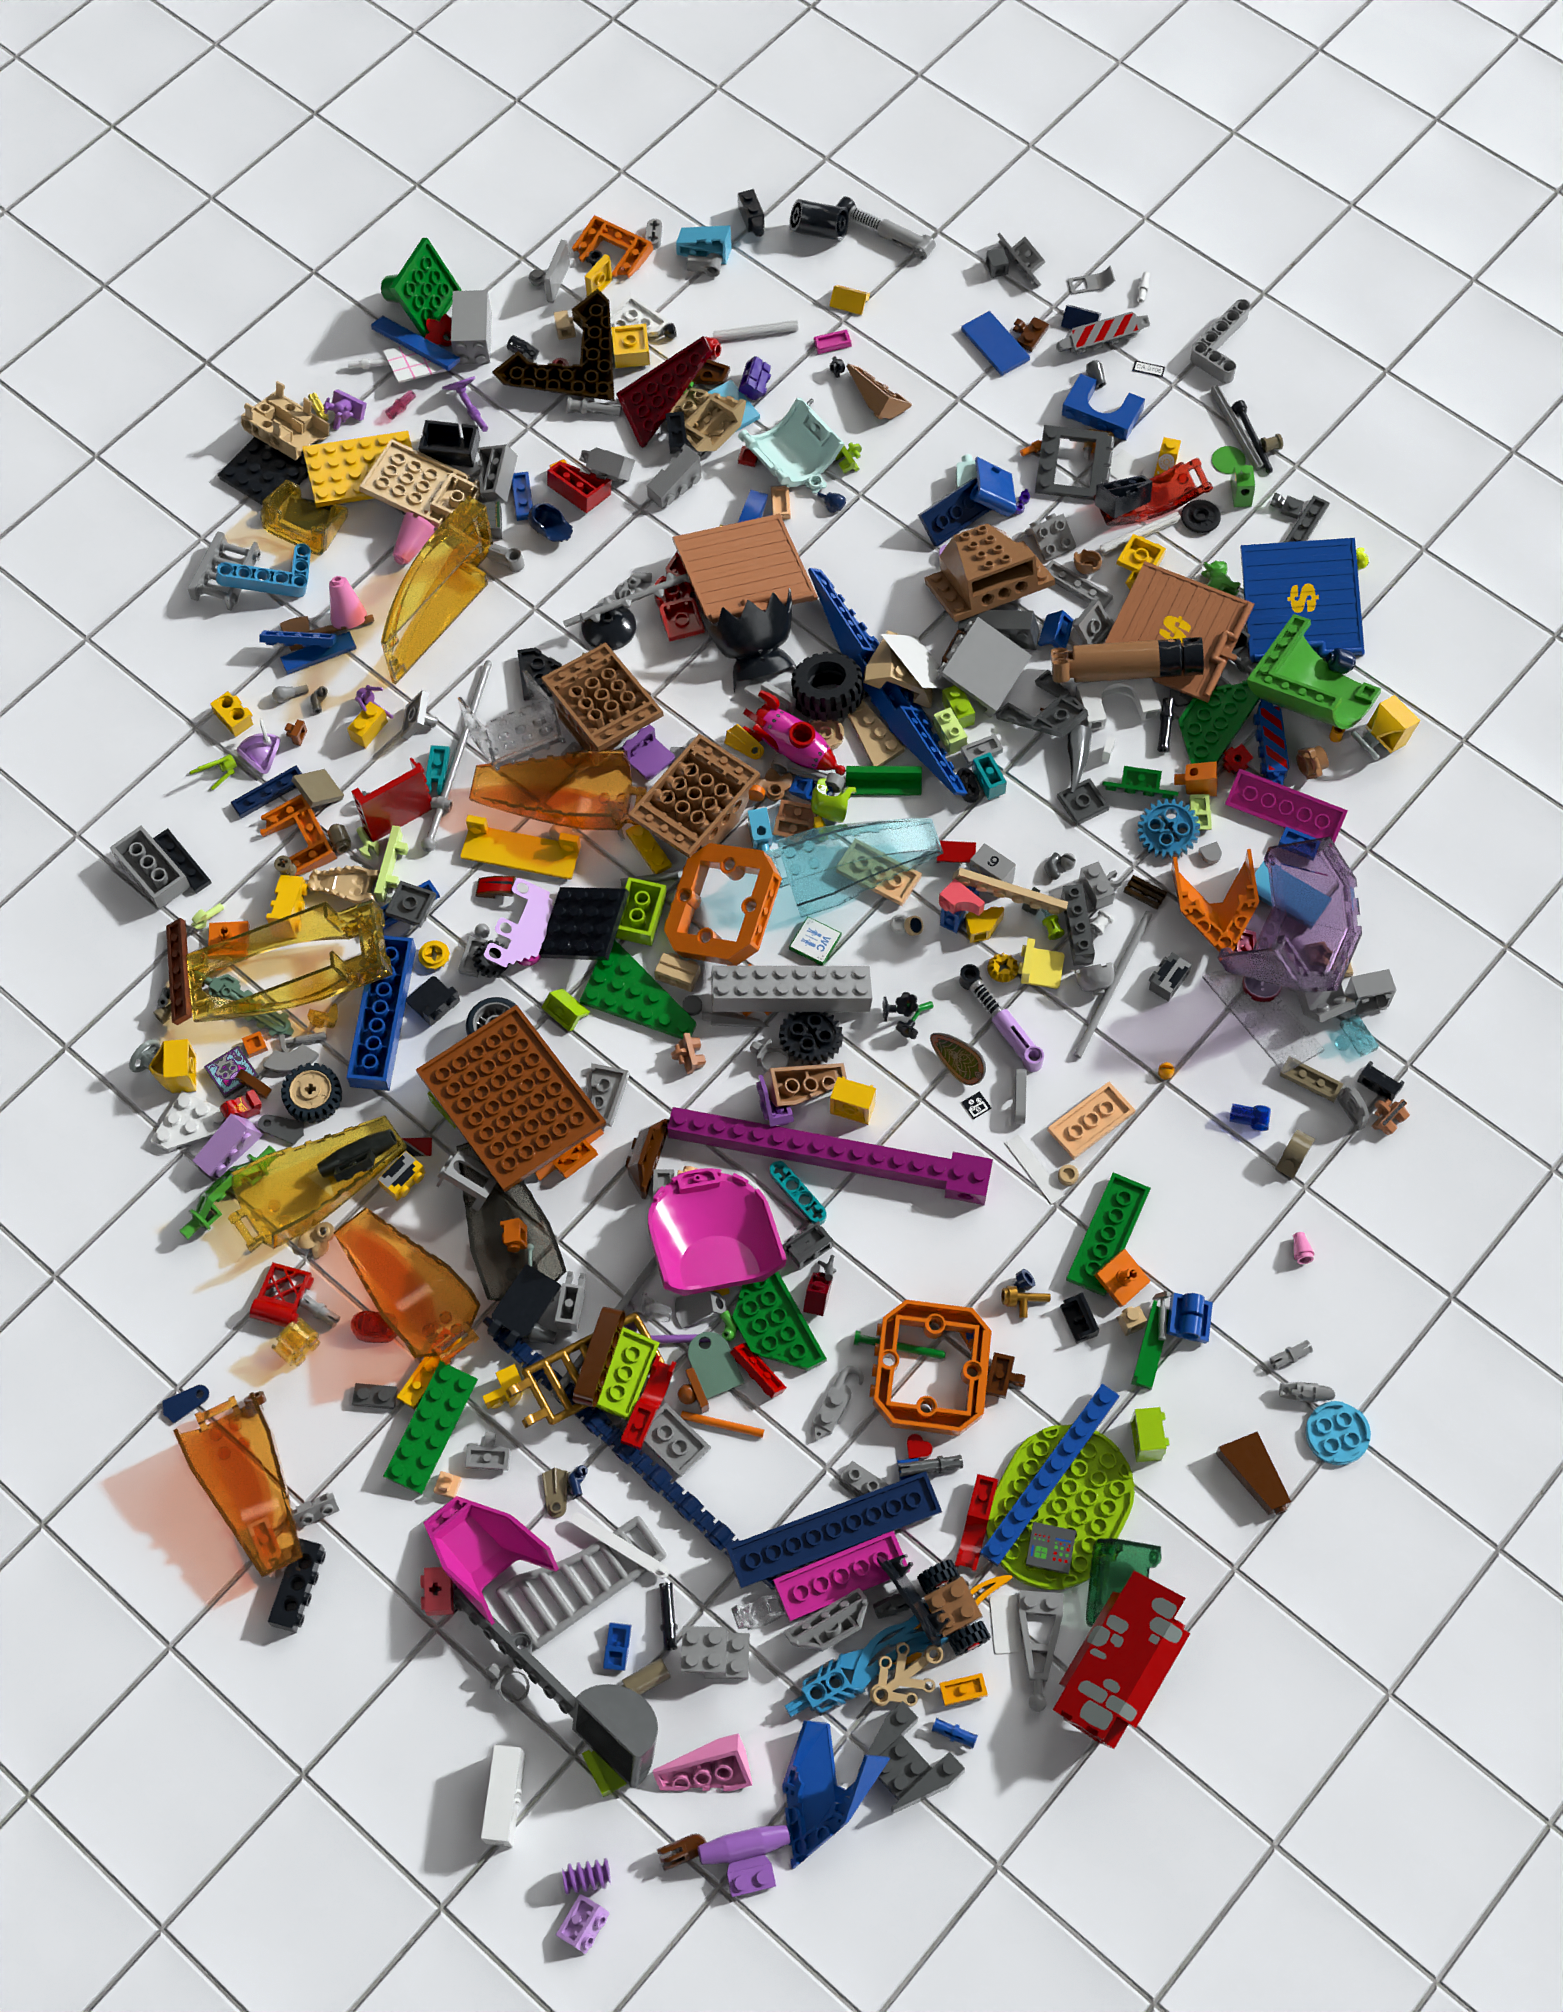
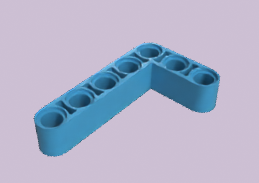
[216,543,311,597]

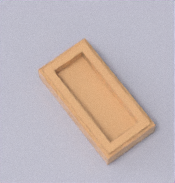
[771,486,791,519]

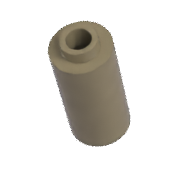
[621,1658,671,1695]

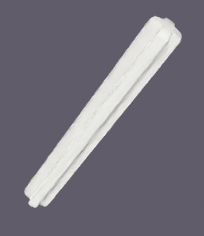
[713,320,799,341]
[1100,511,1180,555]

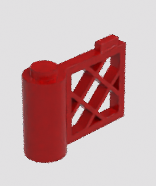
[249,1262,314,1329]

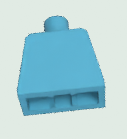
[748,807,772,855]

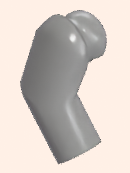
[627,572,652,588]

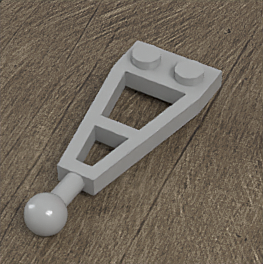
[1018,1590,1064,1712]

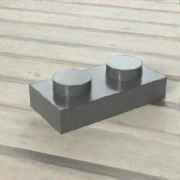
[352,1383,398,1409]

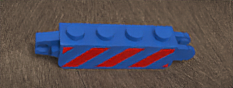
[1253,699,1290,785]

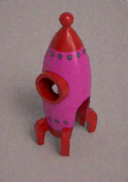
[743,690,846,776]

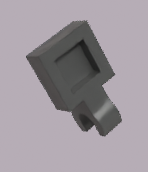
[1270,493,1304,519]

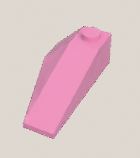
[653,1733,752,1791]

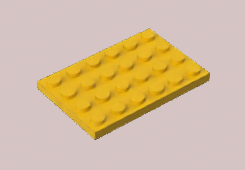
[302,431,413,508]

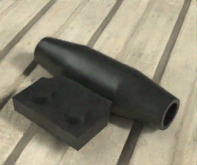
[317,1129,397,1182]

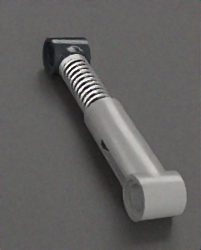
[836,196,936,260]

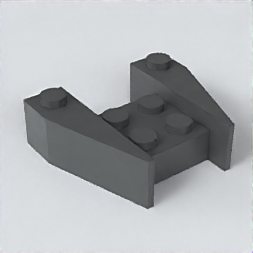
[858,1701,965,1814]

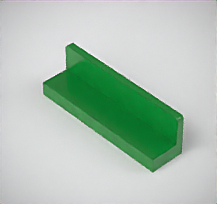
[846,766,922,796]
[1131,1300,1169,1390]

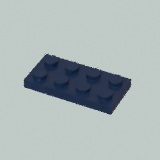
[918,477,992,547]

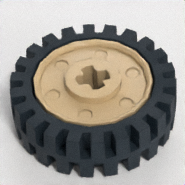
[281,1063,342,1123]

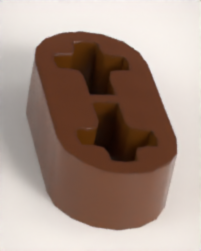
[235,1069,272,1099]

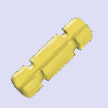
[308,392,329,421]

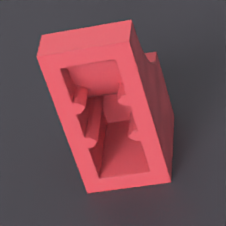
[939,879,985,916]

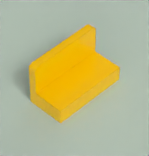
[829,285,870,315]

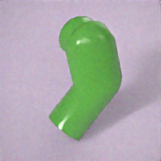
[720,1310,738,1341]

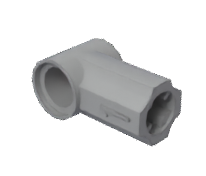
[687,253,722,277]
[487,543,525,572]

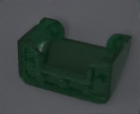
[1086,1538,1162,1627]

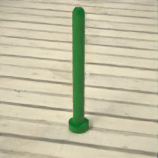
[853,1330,946,1359]

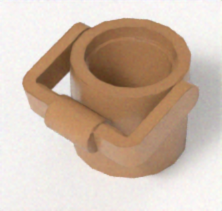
[1296,745,1329,779]

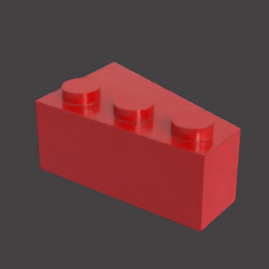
[547,461,611,514]

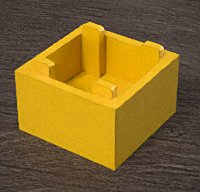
[611,324,650,368]
[830,1076,876,1125]

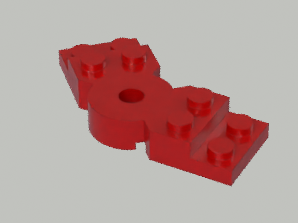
[654,552,705,642]

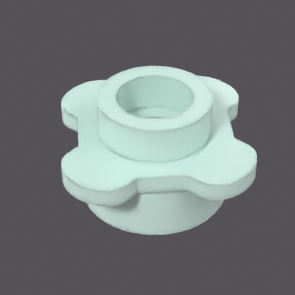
[805,475,827,494]

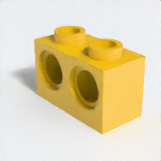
[210,691,254,737]

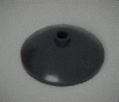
[581,603,636,650]

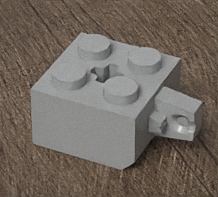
[579,447,635,482]

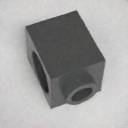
[986,247,1009,278]

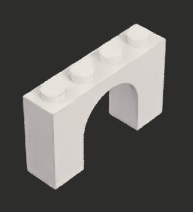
[1075,678,1162,731]

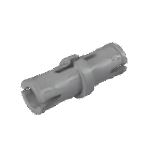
[299,1295,341,1328]
[1269,1340,1313,1370]

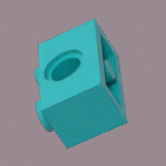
[972,752,1007,800]

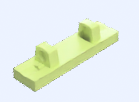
[374,825,409,902]

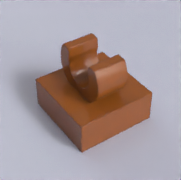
[284,719,307,746]

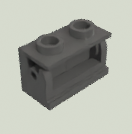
[785,1221,833,1270]

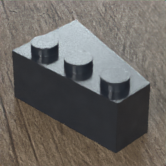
[1095,475,1152,519]

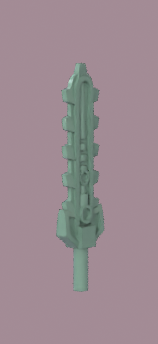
[191,969,294,1037]

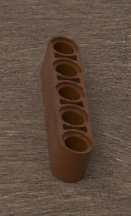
[573,1307,625,1407]

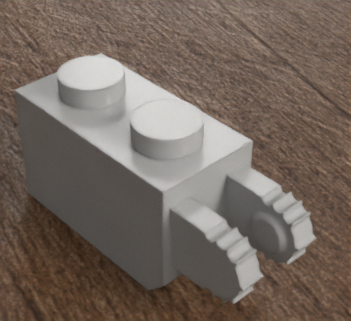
[555,1271,586,1332]

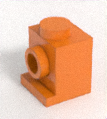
[500,1218,527,1253]

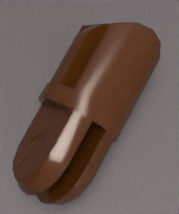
[657,1834,706,1871]

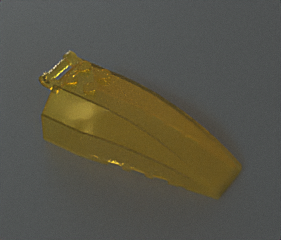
[228,1115,407,1251]

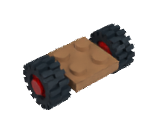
[917,1559,991,1656]

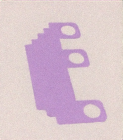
[484,878,554,967]

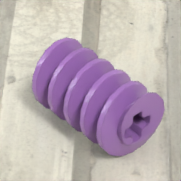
[562,1858,611,1895]

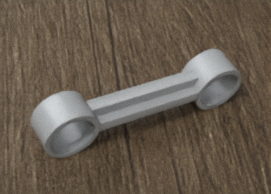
[771,754,845,793]

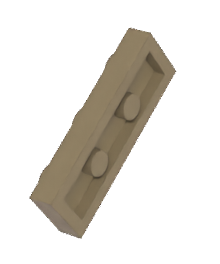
[1279,1057,1343,1103]

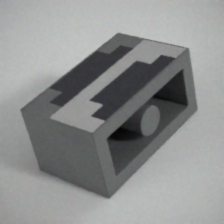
[1148,952,1192,1002]

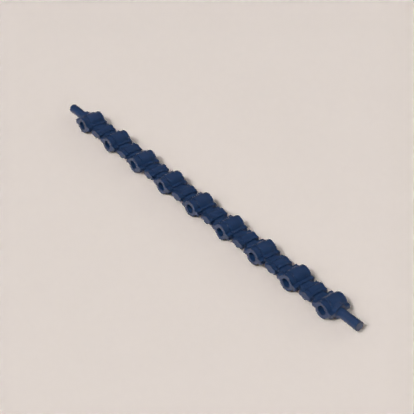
[483,1316,775,1590]

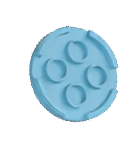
[1305,1401,1371,1465]

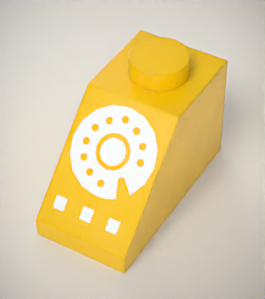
[1154,437,1181,482]

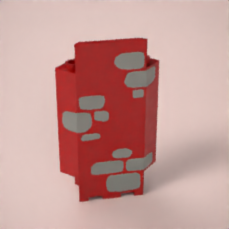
[1052,1570,1190,1749]

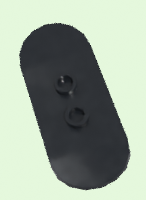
[876,1554,951,1648]

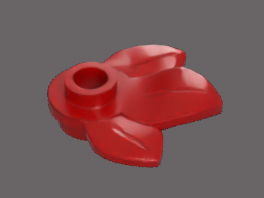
[425,313,452,347]

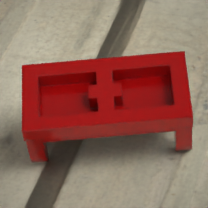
[936,841,976,863]

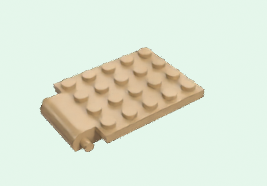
[359,439,481,528]

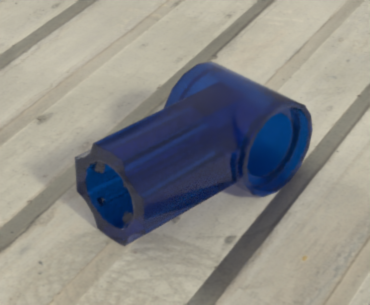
[1229,1103,1271,1131]

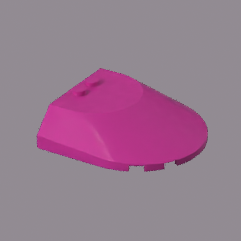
[648,1168,786,1296]

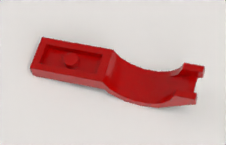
[621,1355,676,1450]
[955,1474,998,1572]

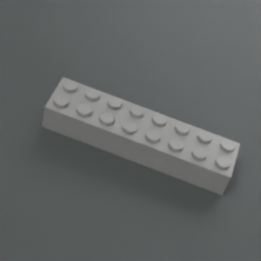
[711,966,872,1012]

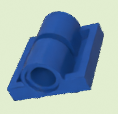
[1167,1293,1213,1344]

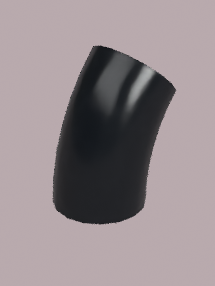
[789,199,849,240]

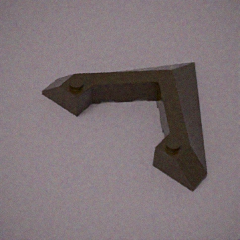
[492,289,615,401]

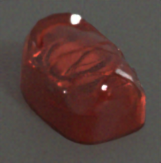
[351,1311,397,1343]

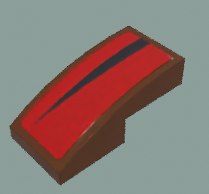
[476,876,516,899]

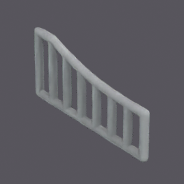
[496,1516,666,1649]

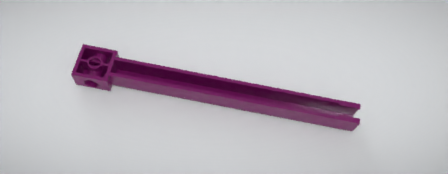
[667,1107,993,1205]

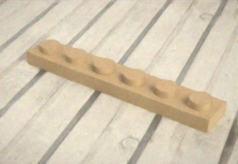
[952,868,1068,915]

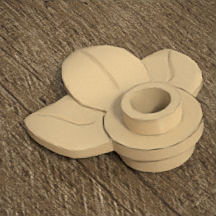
[297,1220,335,1259]

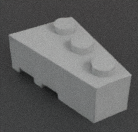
[647,444,701,509]

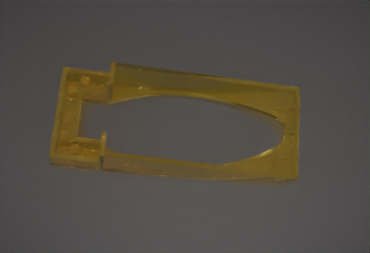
[381,495,493,685]
[186,899,393,1022]

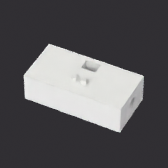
[481,1745,526,1847]

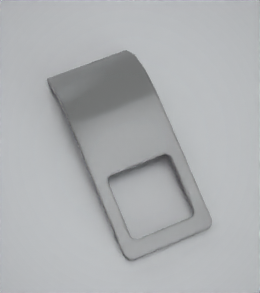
[1068,265,1115,294]

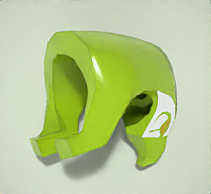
[811,778,856,823]

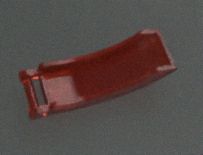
[1094,458,1213,526]

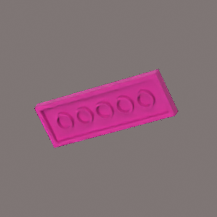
[1225,769,1348,846]
[773,1531,910,1622]

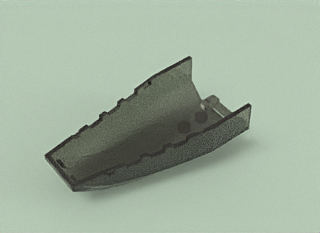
[456,1142,566,1303]

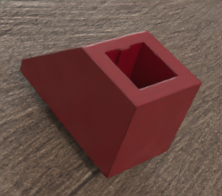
[803,1272,833,1316]

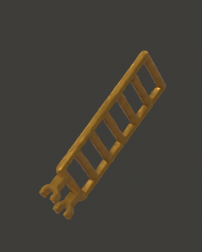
[506,1312,665,1429]

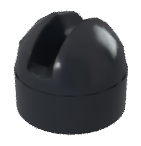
[663,323,677,338]

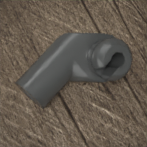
[310,686,328,714]
[1044,852,1061,880]

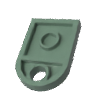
[688,1332,745,1400]

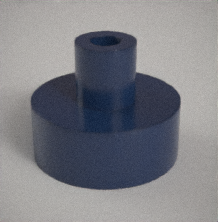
[1013,1269,1035,1291]

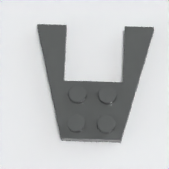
[995,670,1089,738]

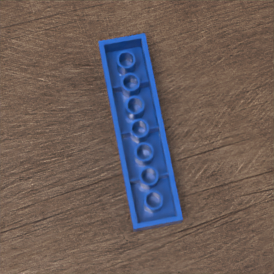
[346,935,416,1091]

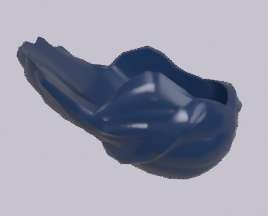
[528,503,573,542]

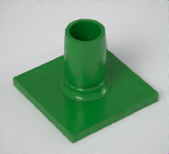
[381,238,462,338]

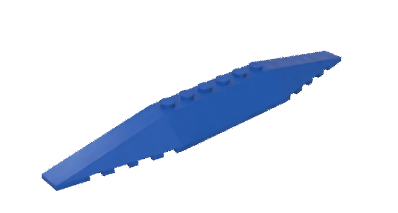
[808,568,967,796]

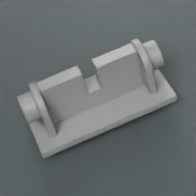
[292,1492,340,1528]

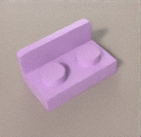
[556,1894,609,1954]

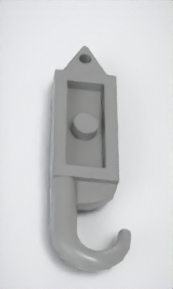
[813,1366,864,1441]

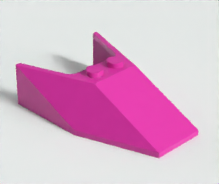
[424,1496,559,1625]

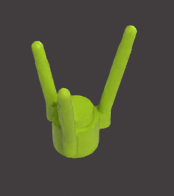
[189,754,237,790]

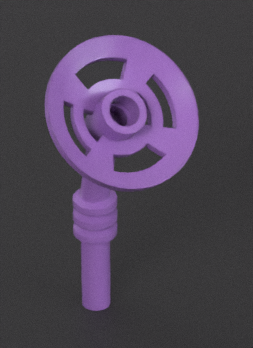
[442,376,488,432]

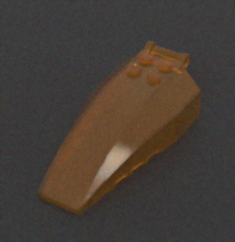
[469,750,647,830]
[333,1208,481,1366]
[173,1392,303,1578]

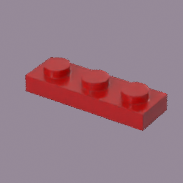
[730,1342,787,1398]

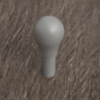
[272,685,309,702]

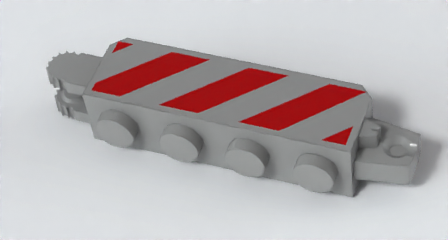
[1056,312,1150,354]

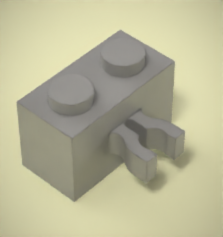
[1079,861,1122,910]

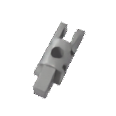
[1279,1382,1336,1402]

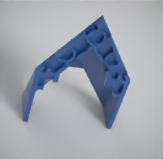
[782,1720,890,1869]

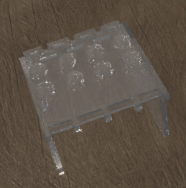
[457,670,566,771]

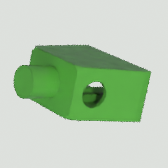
[1230,465,1255,507]

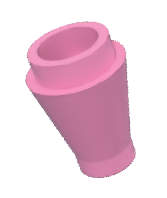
[1293,1232,1315,1264]

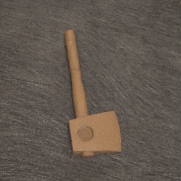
[279,614,374,652]

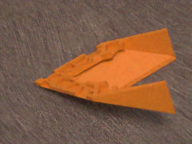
[1171,849,1259,961]

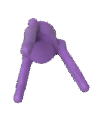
[355,685,393,719]

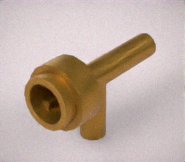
[1001,1286,1051,1318]

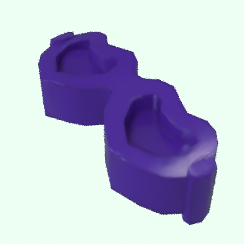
[1014,489,1030,515]

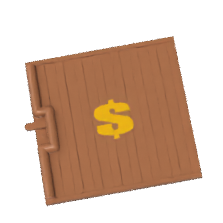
[1105,561,1254,703]

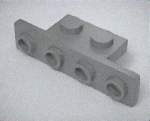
[997,232,1045,287]
[744,679,812,723]

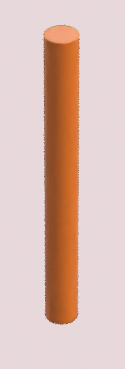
[681,1411,764,1438]

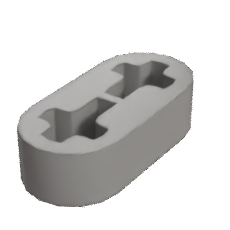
[645,219,662,249]

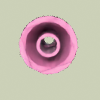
[392,512,437,565]
[329,576,367,629]

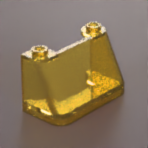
[262,480,348,556]

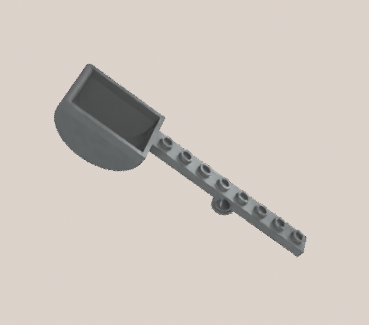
[454,1588,658,1788]

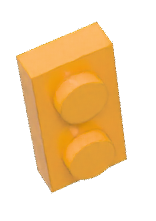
[939,1673,988,1706]

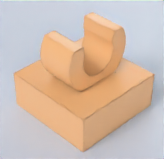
[433,1471,462,1499]

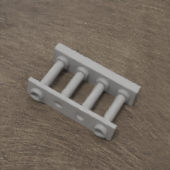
[188,531,261,611]

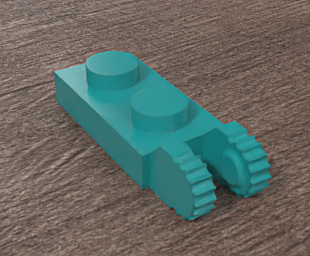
[426,745,450,796]

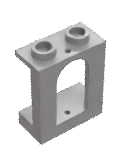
[436,1150,496,1211]

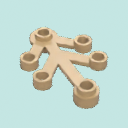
[869,1642,943,1706]

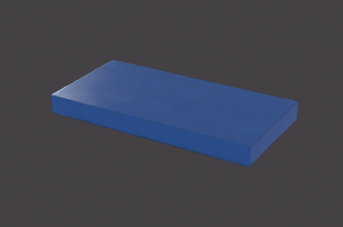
[961,311,1030,376]

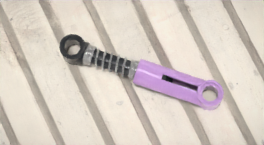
[959,964,1044,1072]

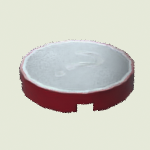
[1242,966,1282,1002]

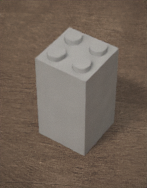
[451,290,492,364]

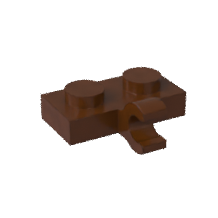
[1013,317,1049,352]
[986,1352,1026,1399]

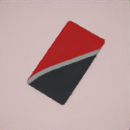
[395,1137,432,1157]

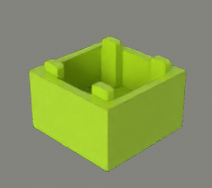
[1130,1407,1169,1462]

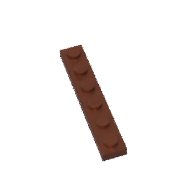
[166,918,192,1025]

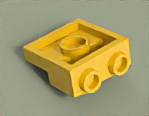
[1116,534,1166,571]

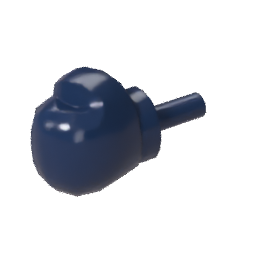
[817,492,846,513]

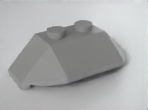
[783,1588,869,1652]

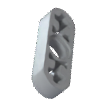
[1014,1069,1027,1124]

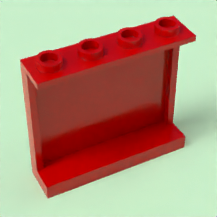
[351,758,432,842]

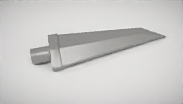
[702,1012,770,1027]

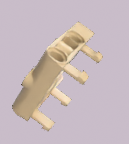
[241,381,330,460]

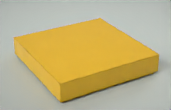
[584,254,612,297]

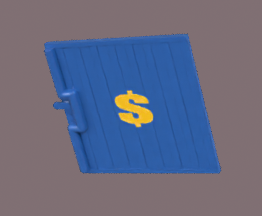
[1240,538,1365,663]

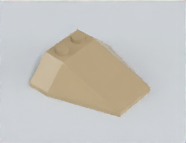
[863,630,933,709]

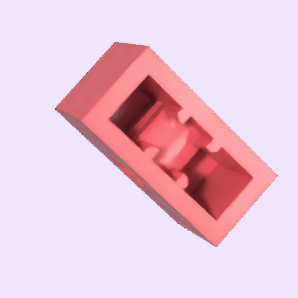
[420,1567,454,1616]

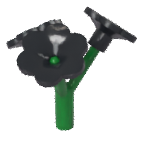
[882,992,934,1039]

